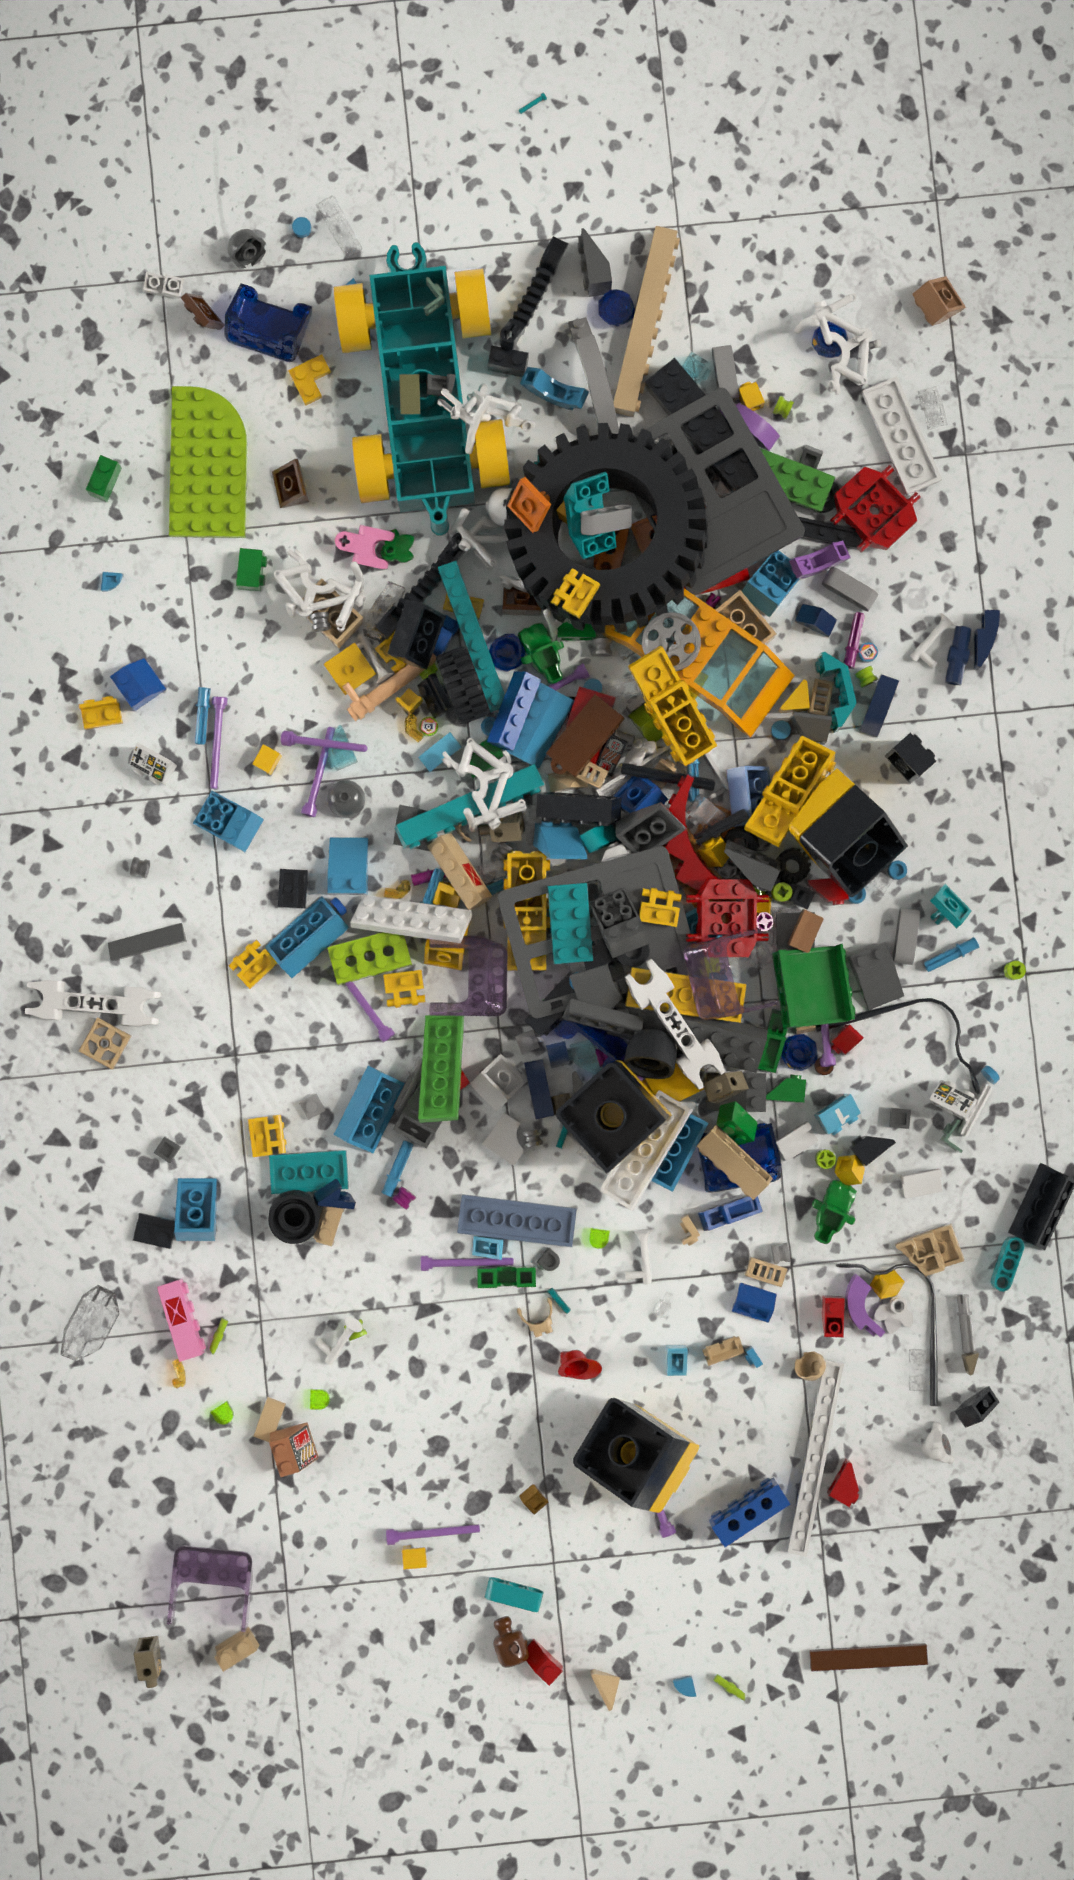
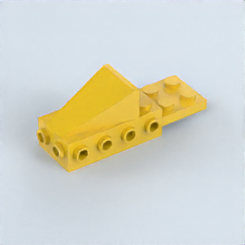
[628,646,717,766]
[744,736,836,847]
[504,851,550,971]

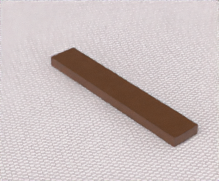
[809,1643,928,1672]

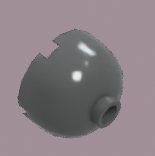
[227,229,266,269]
[327,780,365,818]

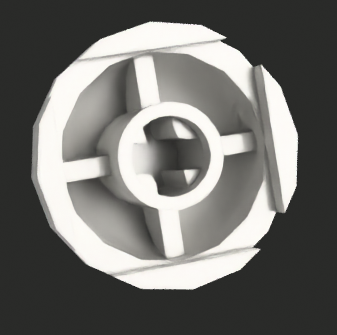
[485,487,513,526]

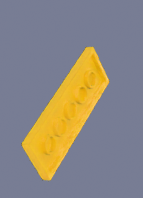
[625,967,747,1023]

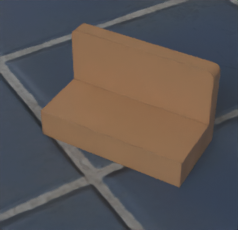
[787,909,824,953]

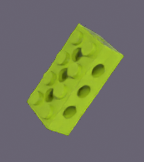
[327,932,413,986]

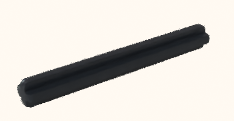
[621,763,716,791]

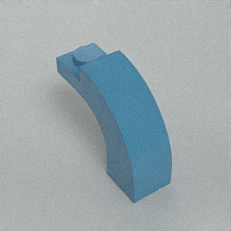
[520,367,589,410]

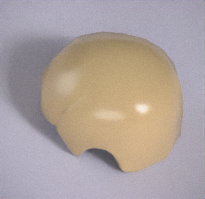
[794,1351,826,1381]

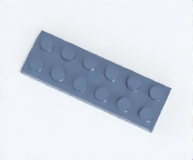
[457,1194,577,1247]

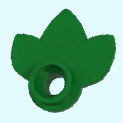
[381,529,415,563]

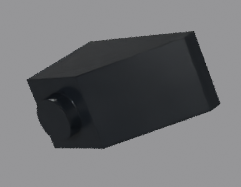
[849,1135,896,1166]
[955,1386,1000,1428]

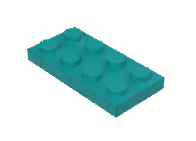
[547,883,593,964]
[269,1150,349,1194]

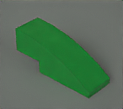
[758,1009,788,1073]

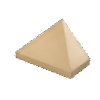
[548,771,588,792]
[591,1669,620,1711]

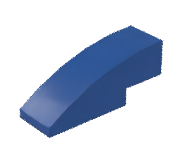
[698,1196,763,1231]

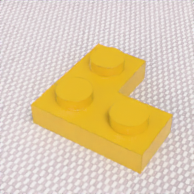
[288,354,331,406]

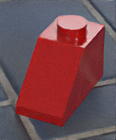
[806,878,849,906]
[830,1024,864,1055]
[827,1459,859,1507]
[526,1639,563,1686]

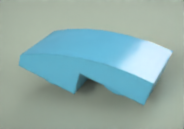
[418,732,462,772]

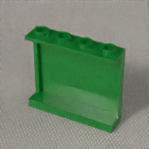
[772,943,856,1029]

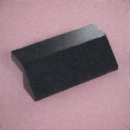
[1008,1163,1074,1251]

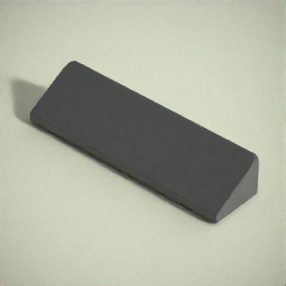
[108,923,187,961]
[563,999,643,1038]

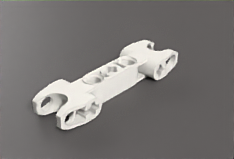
[624,959,726,1090]
[25,980,162,1026]

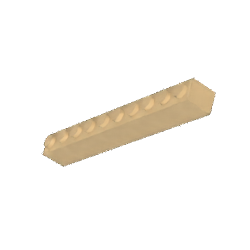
[613,226,680,417]

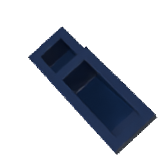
[974,610,1000,670]
[859,674,899,737]
[546,1041,570,1068]
[524,1059,554,1120]

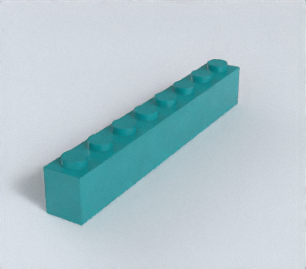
[438,561,505,714]
[394,764,545,850]

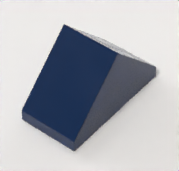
[795,604,837,637]

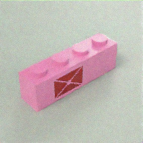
[157,1279,206,1362]

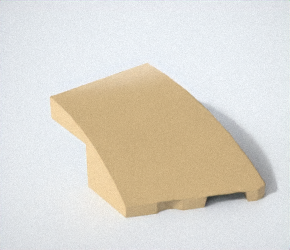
[895,1224,965,1276]

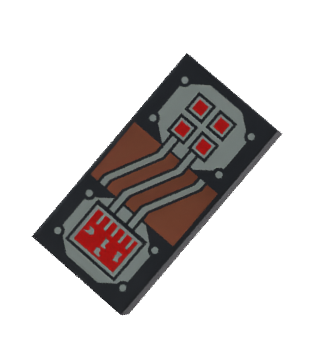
[596,734,628,777]

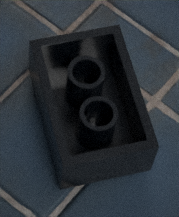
[387,599,446,670]
[885,732,936,784]

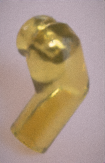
[404,714,424,743]
[384,880,411,899]
[172,1359,186,1389]

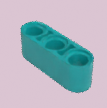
[579,824,619,853]
[990,1236,1024,1292]
[484,1577,544,1612]

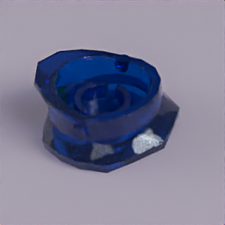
[598,289,635,327]
[812,321,848,358]
[489,634,525,672]
[781,1034,818,1071]

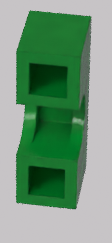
[477,1266,536,1288]

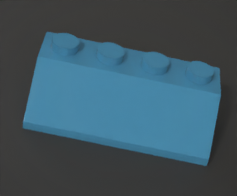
[504,682,574,768]
[265,896,350,978]
[334,1065,405,1153]
[651,1114,709,1192]

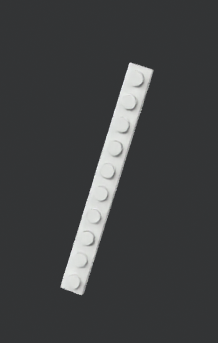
[787,1359,844,1557]

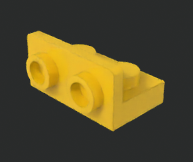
[79,696,123,730]

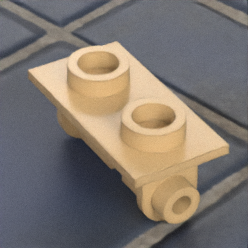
[702,1336,745,1366]

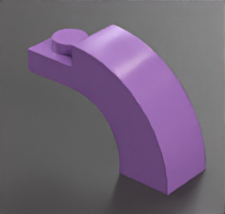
[720,403,780,451]
[789,541,851,579]
[845,1274,885,1338]

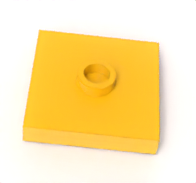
[323,642,376,696]

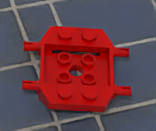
[830,465,921,553]
[686,879,769,957]

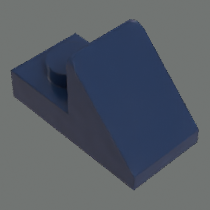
[313,1179,356,1210]

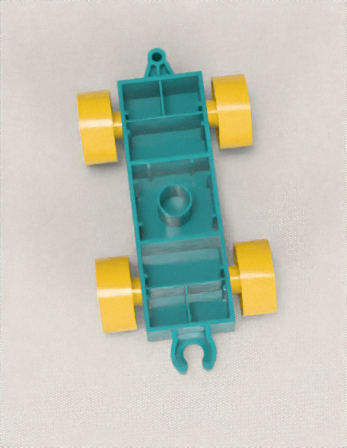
[334,242,510,536]

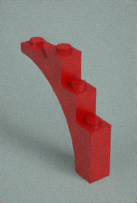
[664,774,721,900]

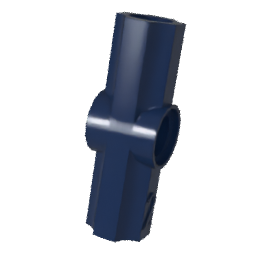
[945,626,972,686]

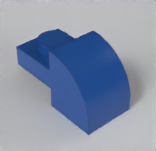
[433,614,459,656]

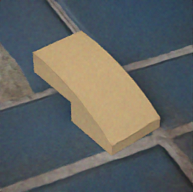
[253,1397,286,1442]

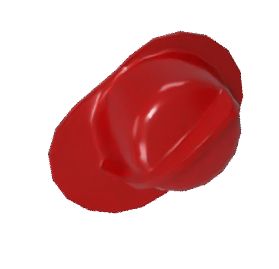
[558,1350,602,1380]

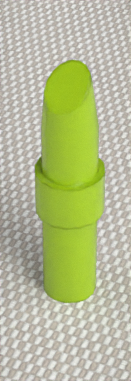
[209,1318,228,1355]
[714,1674,745,1701]

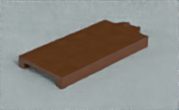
[546,694,625,778]

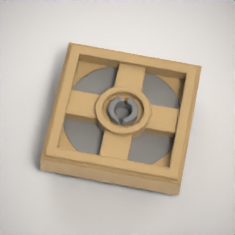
[79,1017,132,1070]

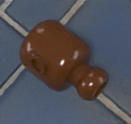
[493,1616,529,1668]

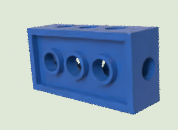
[709,1478,791,1548]

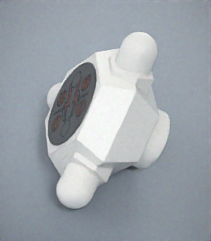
[922,1422,954,1464]

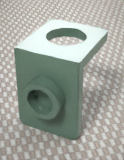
[424,277,444,316]
[940,1119,963,1153]

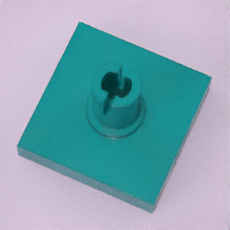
[930,883,972,929]

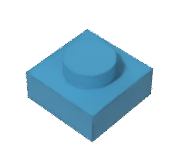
[744,1346,763,1368]

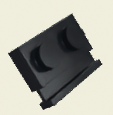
[417,673,452,719]
[278,869,308,909]
[133,1213,175,1249]

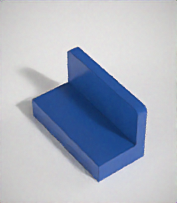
[732,1283,777,1323]

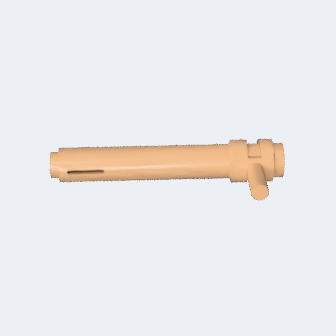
[342,653,436,722]

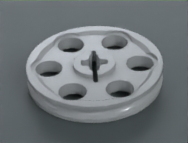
[642,612,701,671]

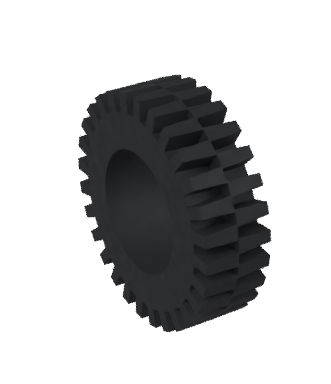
[504,423,708,634]

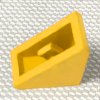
[778,679,810,713]

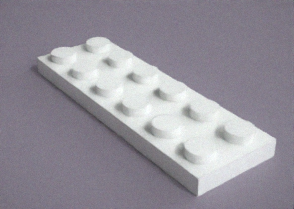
[861,376,942,496]
[350,895,472,943]
[599,1090,693,1211]

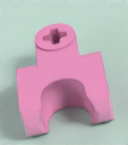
[335,525,395,570]

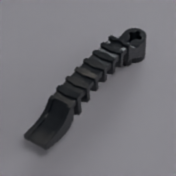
[499,236,569,350]
[374,532,466,640]

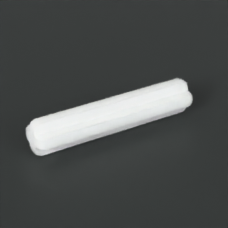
[957,1083,992,1137]

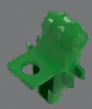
[518,623,564,684]
[812,1180,857,1244]

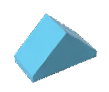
[472,1236,504,1260]
[666,1345,688,1376]

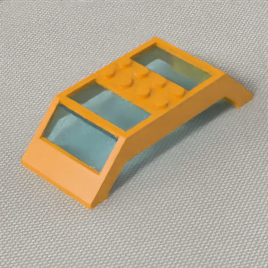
[601,589,795,738]

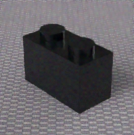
[488,345,529,377]

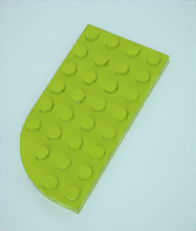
[169,386,247,538]

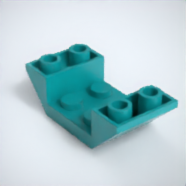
[564,472,617,559]
[815,652,857,733]

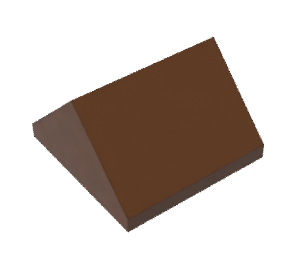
[272,459,309,508]
[502,587,541,616]

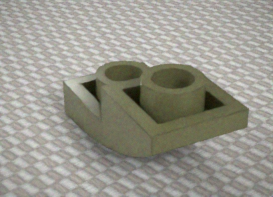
[399,374,420,414]

